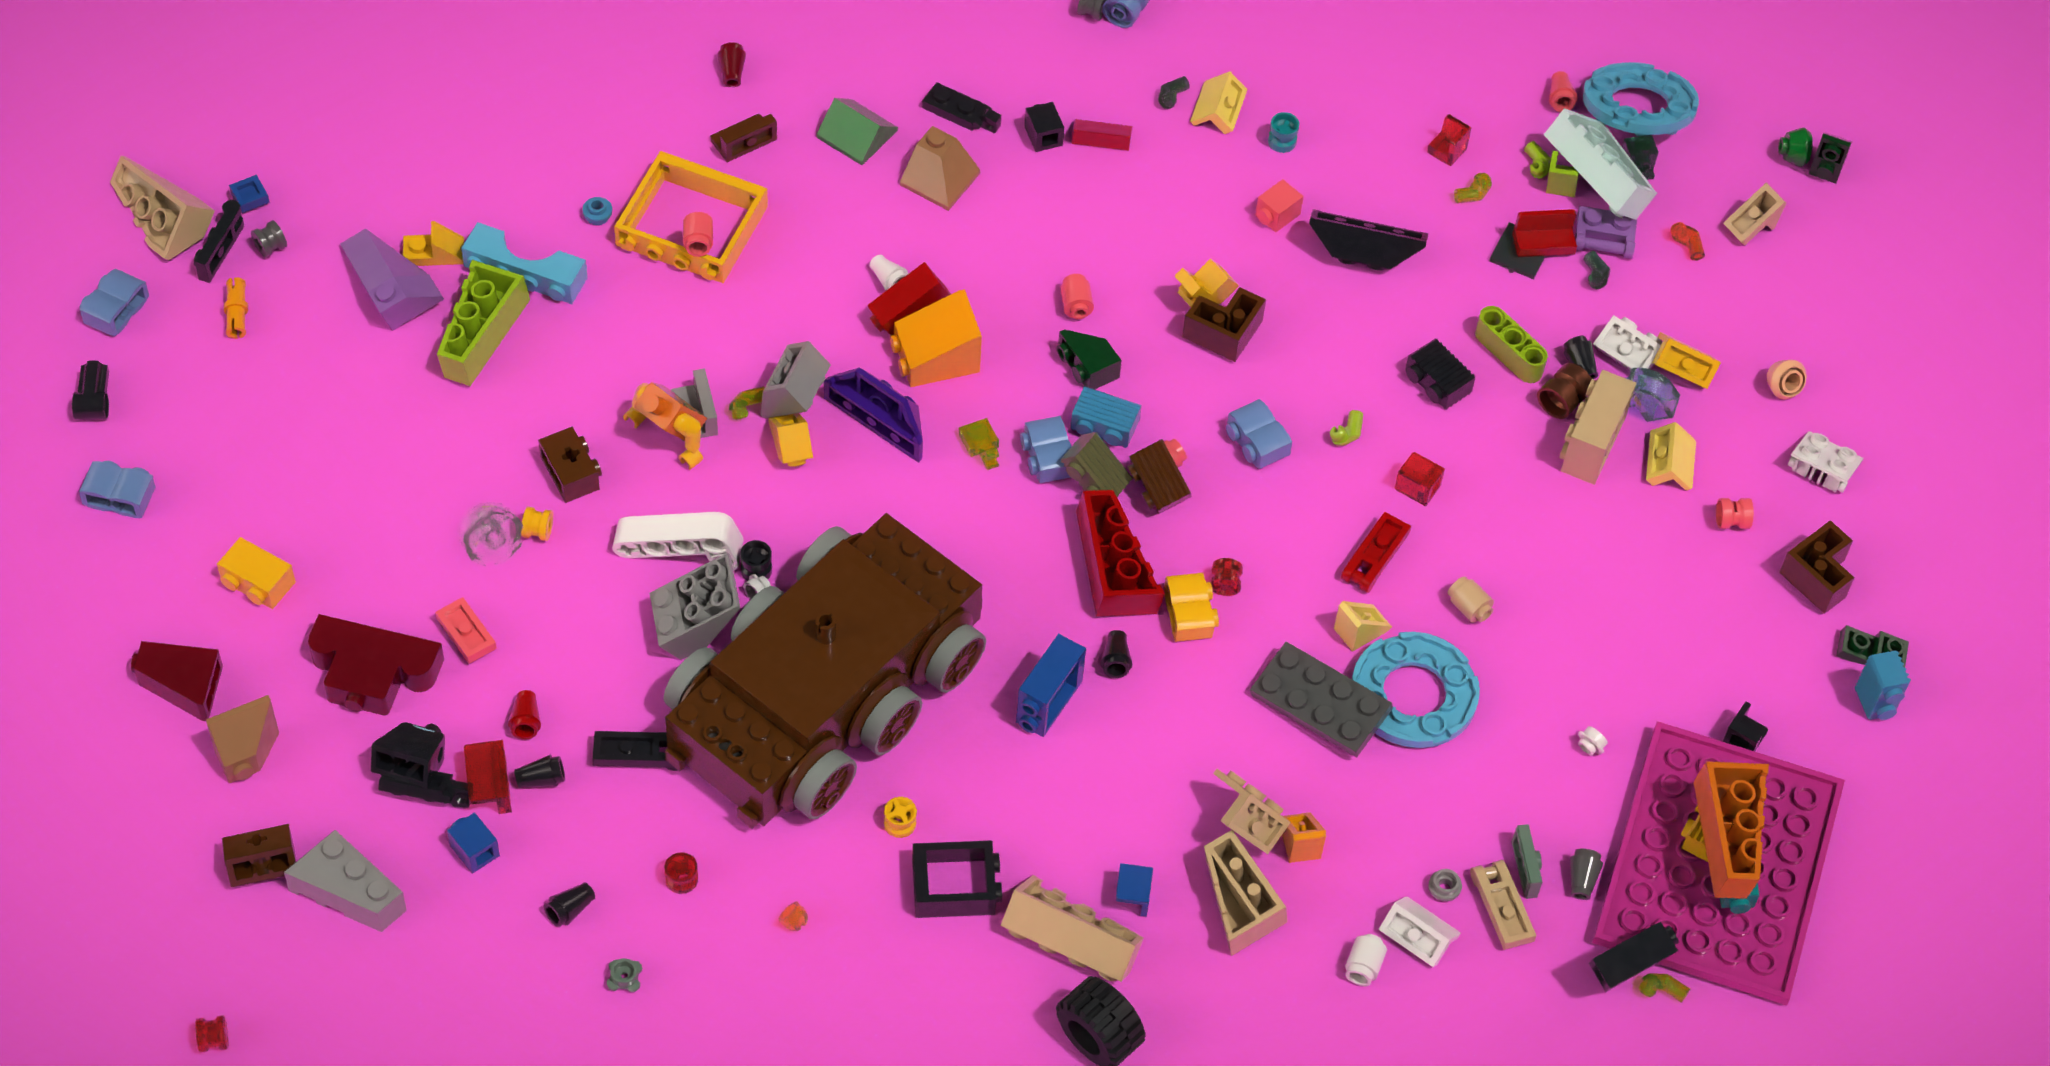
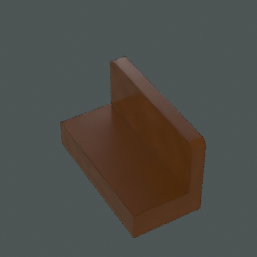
[711,114,777,162]

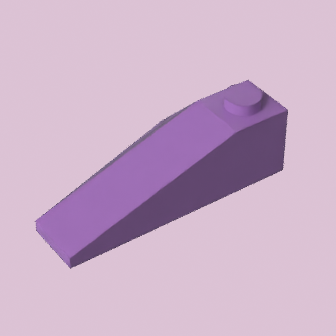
[340,228,444,331]

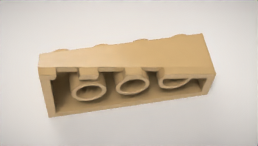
[1000,875,1144,982]

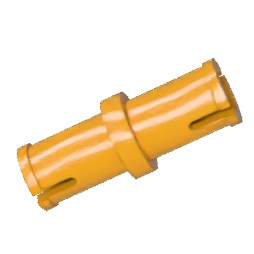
[224,277,248,339]

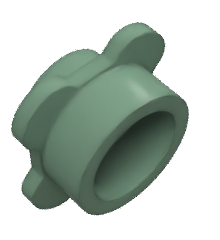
[607,958,642,992]

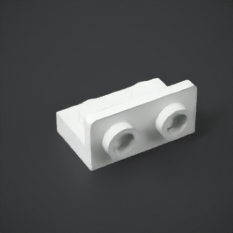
[1593,315,1662,379]

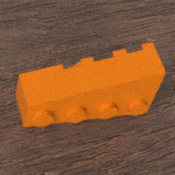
[1693,761,1769,899]

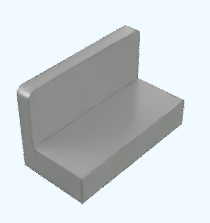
[671,368,718,441]

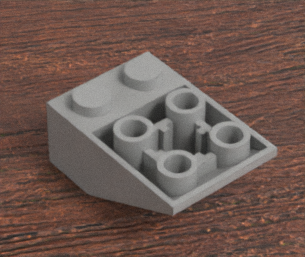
[650,553,740,660]

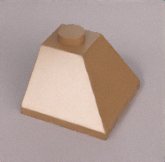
[900,126,980,211]
[206,695,279,783]

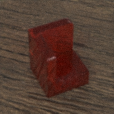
[1427,114,1472,167]
[1395,452,1445,506]

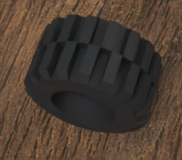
[1056,976,1146,1066]

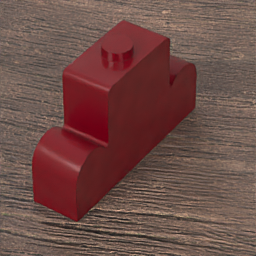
[308,614,444,715]

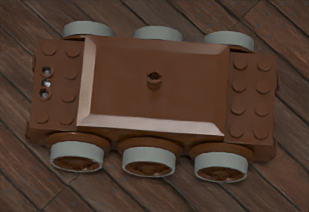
[663,513,987,829]

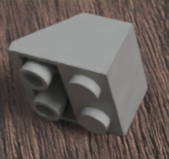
[760,341,831,418]

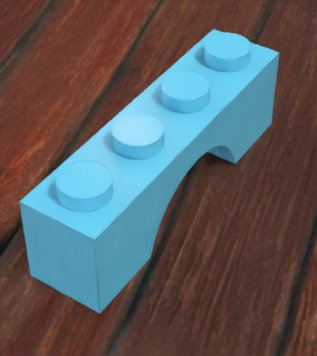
[461,222,588,304]

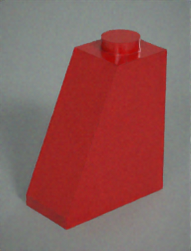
[867,262,951,336]

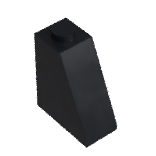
[1589,922,1679,992]

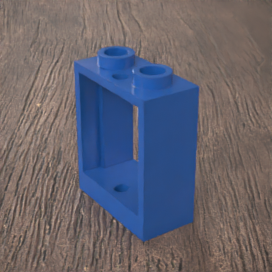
[1016,633,1086,737]

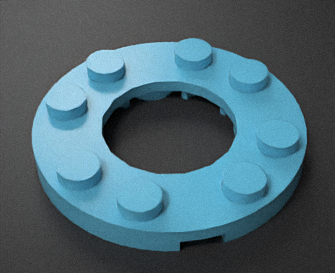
[1583,62,1699,138]
[1352,632,1480,748]

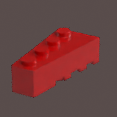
[1076,490,1165,616]

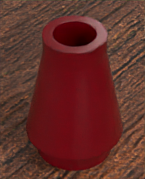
[718,42,746,87]

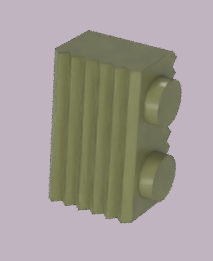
[1061,432,1133,497]

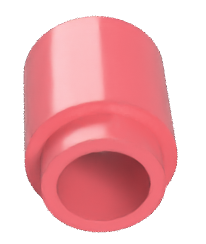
[683,212,713,257]
[1061,274,1094,319]

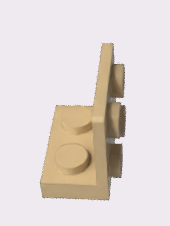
[1213,769,1291,854]

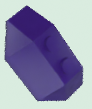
[824,367,923,463]

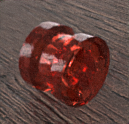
[1210,558,1243,596]
[664,852,698,894]
[195,1015,229,1053]

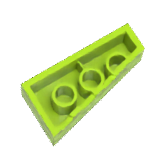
[437,260,530,386]

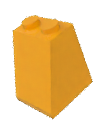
[890,289,982,387]

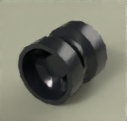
[740,540,772,581]

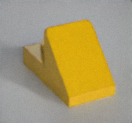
[403,221,465,266]

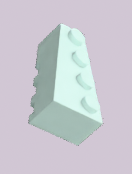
[1544,108,1657,220]

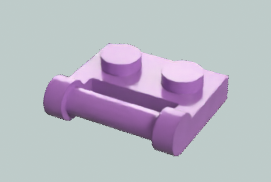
[1575,206,1637,259]

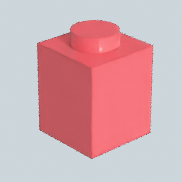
[1255,179,1304,232]

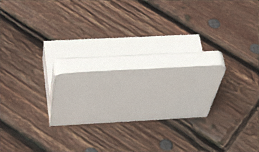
[1378,896,1461,967]

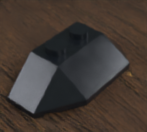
[1309,209,1429,270]

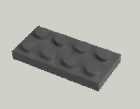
[1250,641,1393,758]

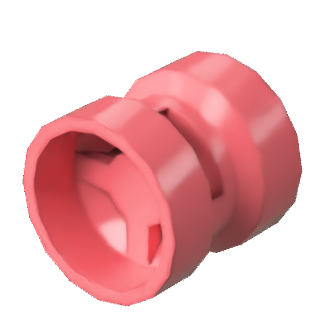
[1716,498,1754,529]

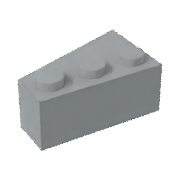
[284,830,407,932]

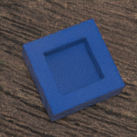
[229,175,270,213]

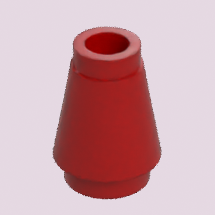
[508,690,541,740]

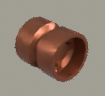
[1537,363,1592,419]

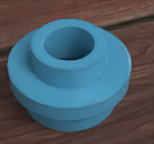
[583,197,612,225]

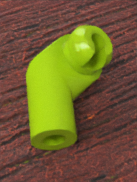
[1524,141,1551,178]
[1330,410,1364,446]

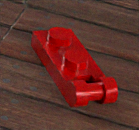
[1341,512,1412,593]

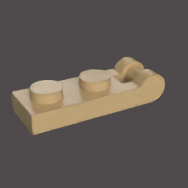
[1470,860,1537,950]

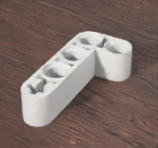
[612,512,744,571]

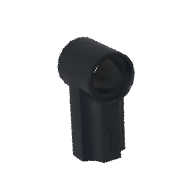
[72,360,109,420]

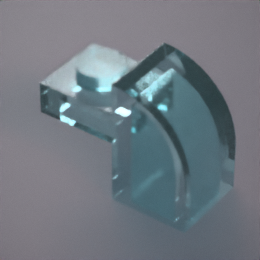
[1626,368,1680,422]

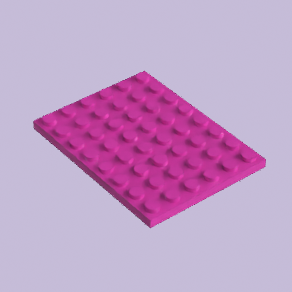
[1592,721,1845,1006]

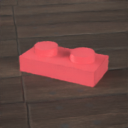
[435,597,497,664]

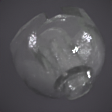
[459,501,524,566]

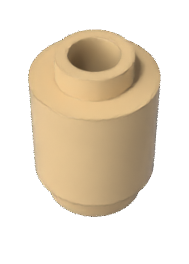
[1448,576,1494,623]

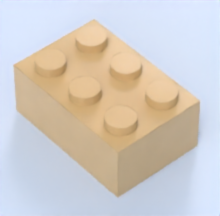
[1559,369,1637,485]

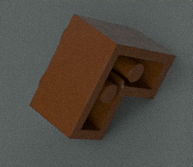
[1182,287,1266,362]
[1779,520,1855,614]

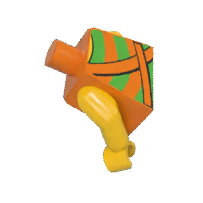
[623,382,707,470]

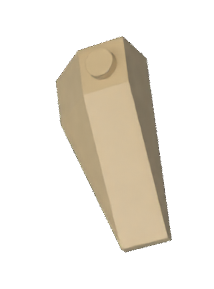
[110,156,215,260]

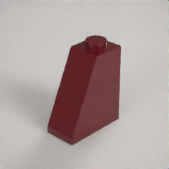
[131,641,223,721]

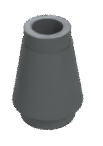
[1570,848,1603,900]

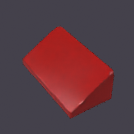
[1072,119,1132,151]

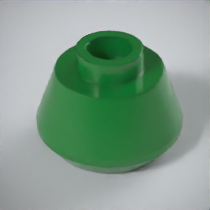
[1778,127,1813,167]

